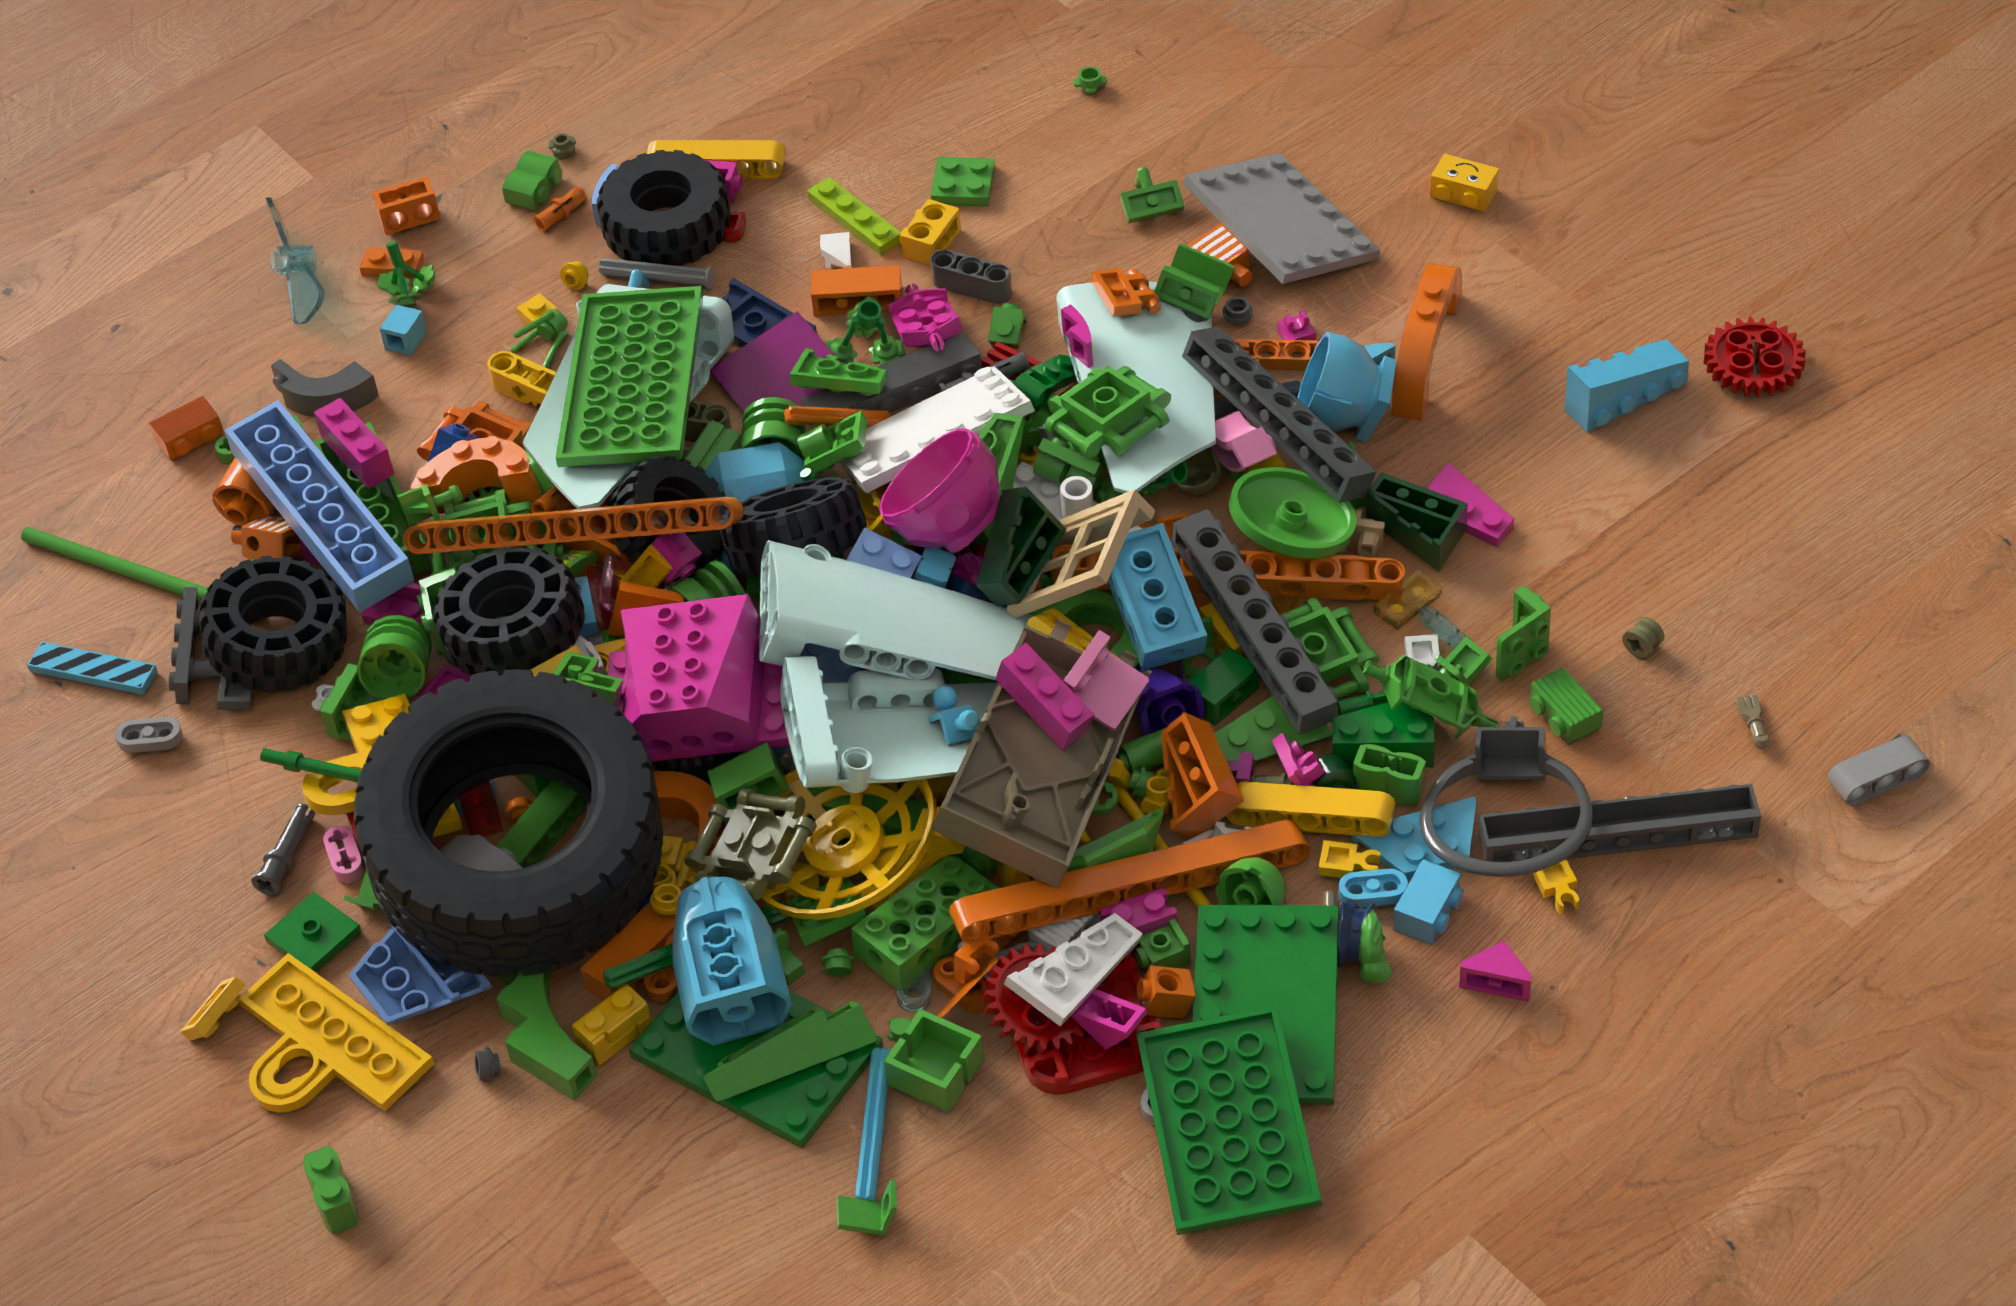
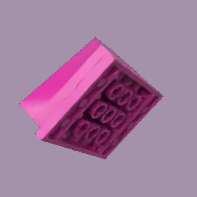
[607,594,801,762]

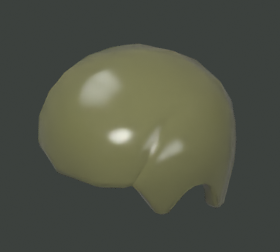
[1177,448,1222,496]

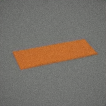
[936,956,998,1018]

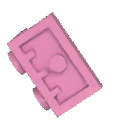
[1063,630,1149,731]

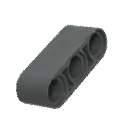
[930,249,1012,304]

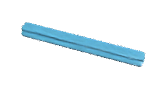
[855,1048,890,1201]

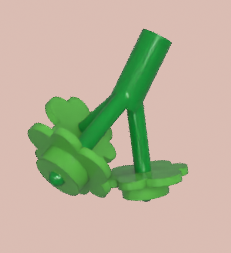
[377,241,435,308]

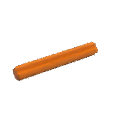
[784,406,890,428]

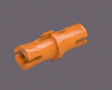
[533,186,588,232]

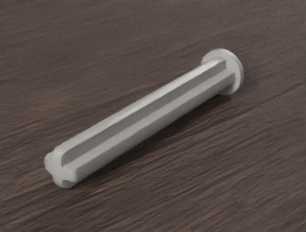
[599,258,715,290]

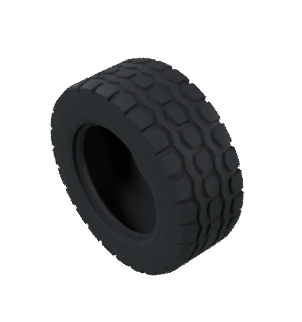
[354,669,663,977]

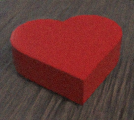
[723,212,746,242]

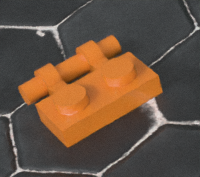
[1091,268,1161,317]

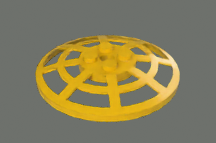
[760,769,937,920]

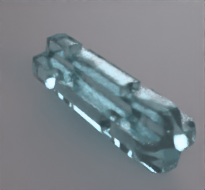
[1419,605,1471,650]

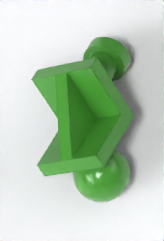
[397,484,463,525]

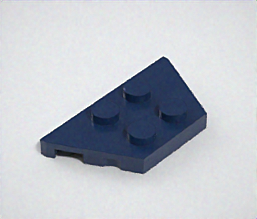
[722,278,817,347]

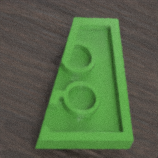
[790,348,887,396]

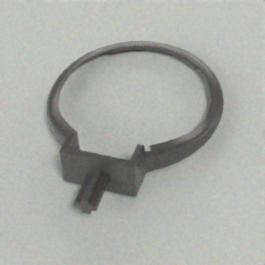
[1420,716,1593,877]

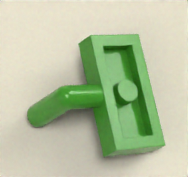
[1120,167,1185,224]

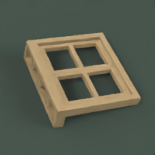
[1006,489,1156,618]

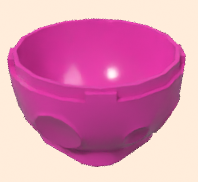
[879,428,1001,553]

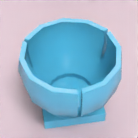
[1297,332,1396,443]

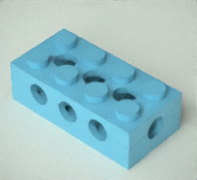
[1099,523,1207,671]

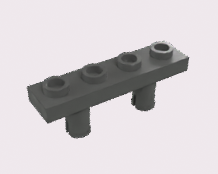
[169,587,221,704]

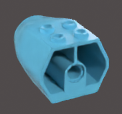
[672,876,792,1046]

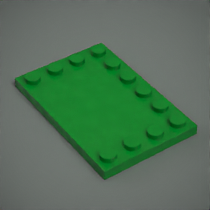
[1193,905,1339,1105]
[629,991,883,1149]
[1136,1005,1322,1235]

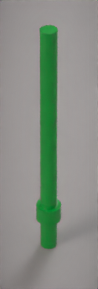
[260,748,362,783]

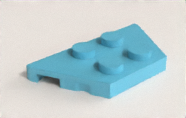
[1351,796,1476,881]

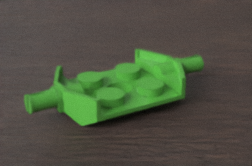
[1363,655,1498,739]

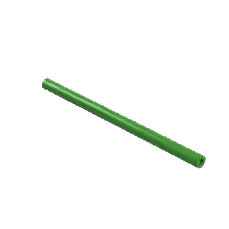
[21,527,207,602]

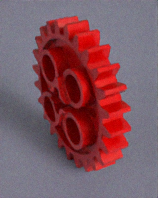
[1703,317,1806,398]
[982,943,1087,1054]

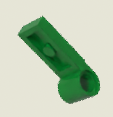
[1013,354,1077,412]

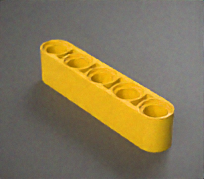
[647,140,786,179]
[1226,782,1396,837]

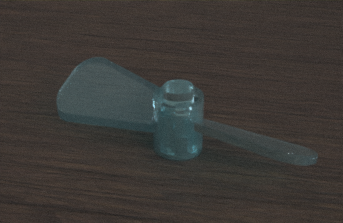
[266,197,324,324]

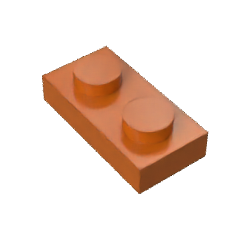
[359,248,425,278]

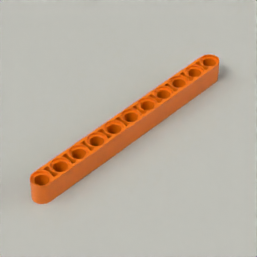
[404,496,744,554]
[949,820,1310,943]

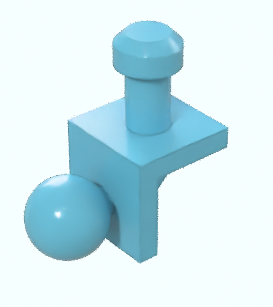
[928,685,980,745]

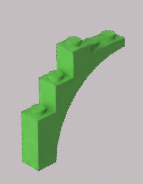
[496,964,597,1101]

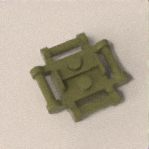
[684,788,817,900]

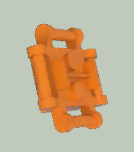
[417,401,532,498]

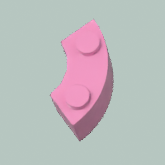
[1209,411,1277,472]

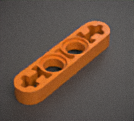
[1233,339,1320,370]

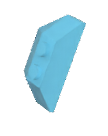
[705,442,817,502]

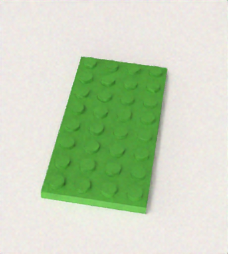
[555,286,704,467]

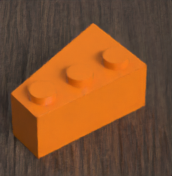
[1161,712,1244,839]

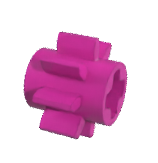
[952,552,983,587]

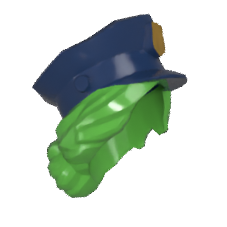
[1338,899,1392,984]

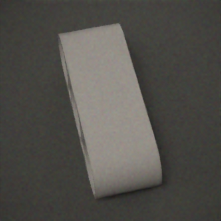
[1827,735,1931,806]

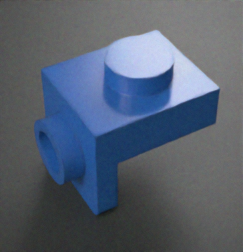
[428,423,477,462]

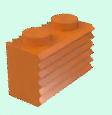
[149,396,224,461]

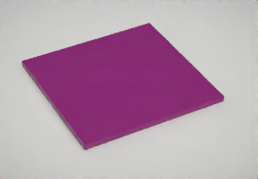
[710,311,841,413]

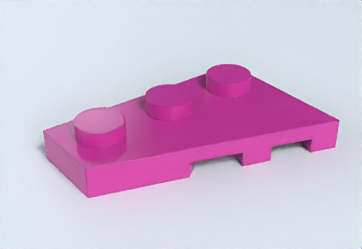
[1426,462,1514,547]

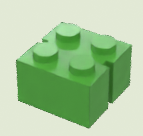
[884,1009,985,1113]

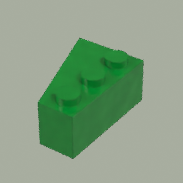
[1332,702,1435,769]

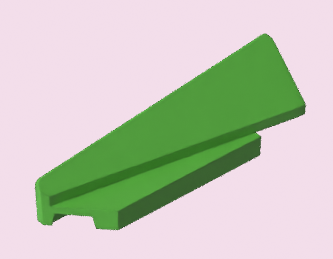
[702,1001,877,1101]

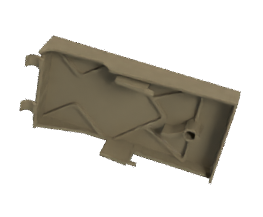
[931,619,1152,888]

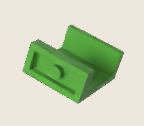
[1154,243,1235,319]

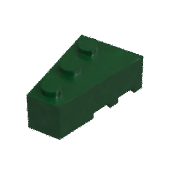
[976,486,1067,606]

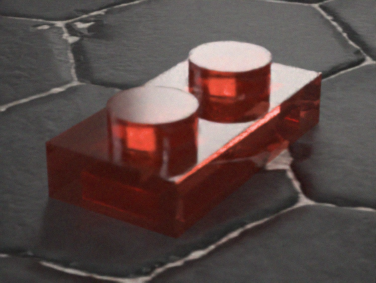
[459,781,504,837]

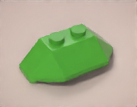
[1066,808,1164,872]

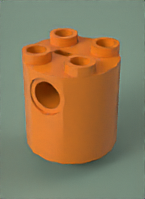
[212,458,276,526]

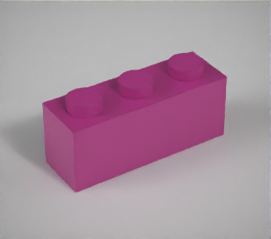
[314,398,394,489]
[996,643,1094,751]

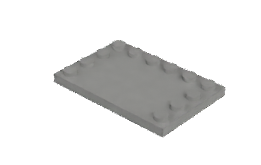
[1184,153,1380,284]

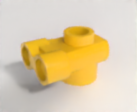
[1141,769,1172,816]

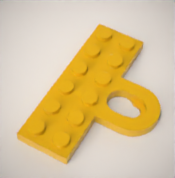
[302,694,462,837]
[238,953,434,1113]

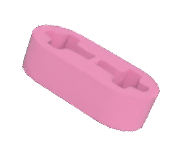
[323,825,365,884]

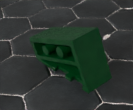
[1366,472,1468,571]

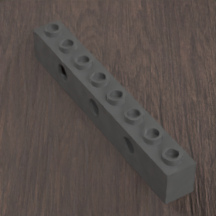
[1479,784,1761,862]

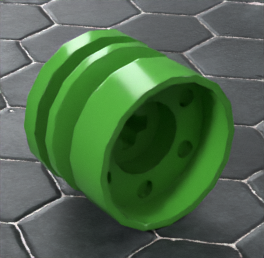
[741,397,806,461]
[667,560,746,602]
[357,615,432,699]

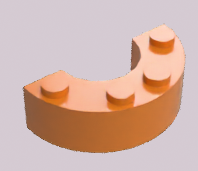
[410,436,541,514]

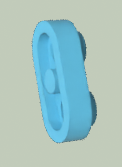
[1338,869,1408,908]

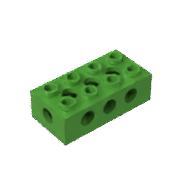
[851,854,999,992]

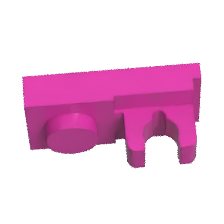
[1272,733,1325,786]

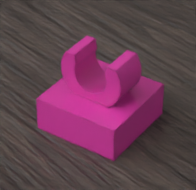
[1277,310,1316,340]

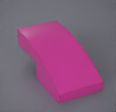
[1061,304,1093,368]

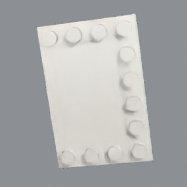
[839,366,1035,493]

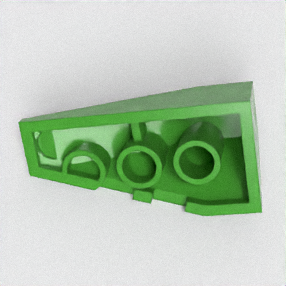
[972,413,1025,545]

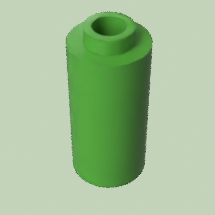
[1116,728,1165,775]

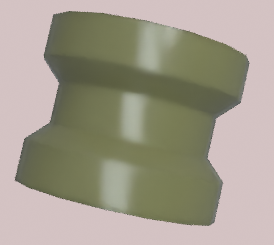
[1622,617,1665,659]

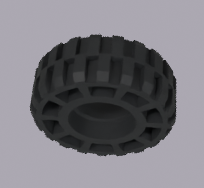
[597,150,731,266]
[720,477,867,575]
[433,546,585,676]
[199,556,347,693]

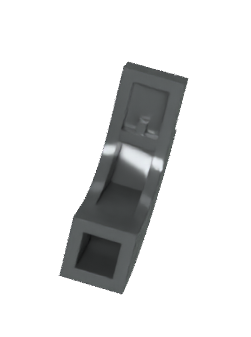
[271,359,379,417]

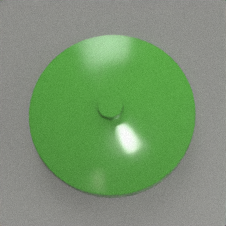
[1229,467,1357,558]

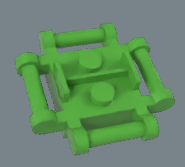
[1045,366,1171,458]
[425,489,539,576]
[1245,597,1380,699]

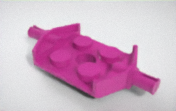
[888,283,962,351]

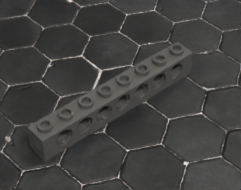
[1182,327,1377,503]
[1172,509,1338,735]

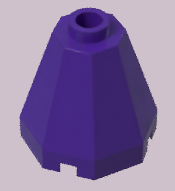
[1136,667,1205,736]

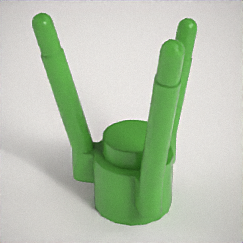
[511,309,568,368]

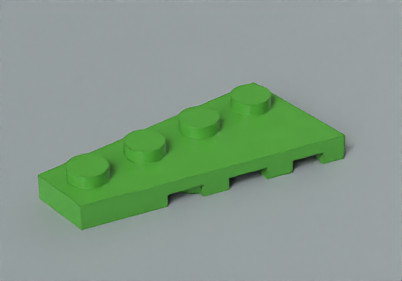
[1214,696,1332,763]

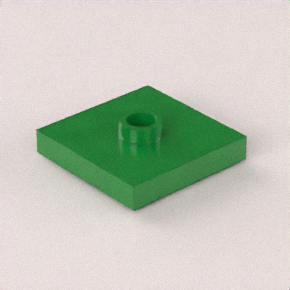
[264,891,362,972]

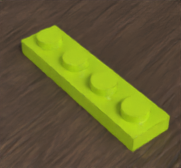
[807,177,901,256]

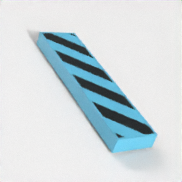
[27,641,158,695]

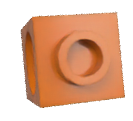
[1137,965,1196,1019]

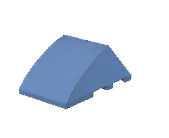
[349,924,493,1026]

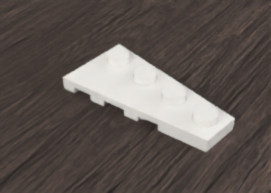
[1004,913,1143,1027]

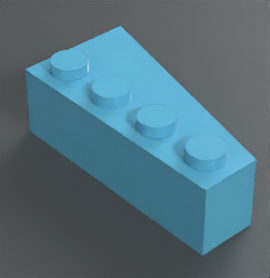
[1565,339,1689,432]

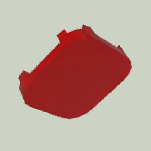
[1010,956,1161,1095]

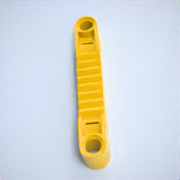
[487,351,556,407]

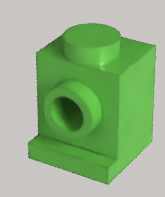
[1134,918,1191,970]

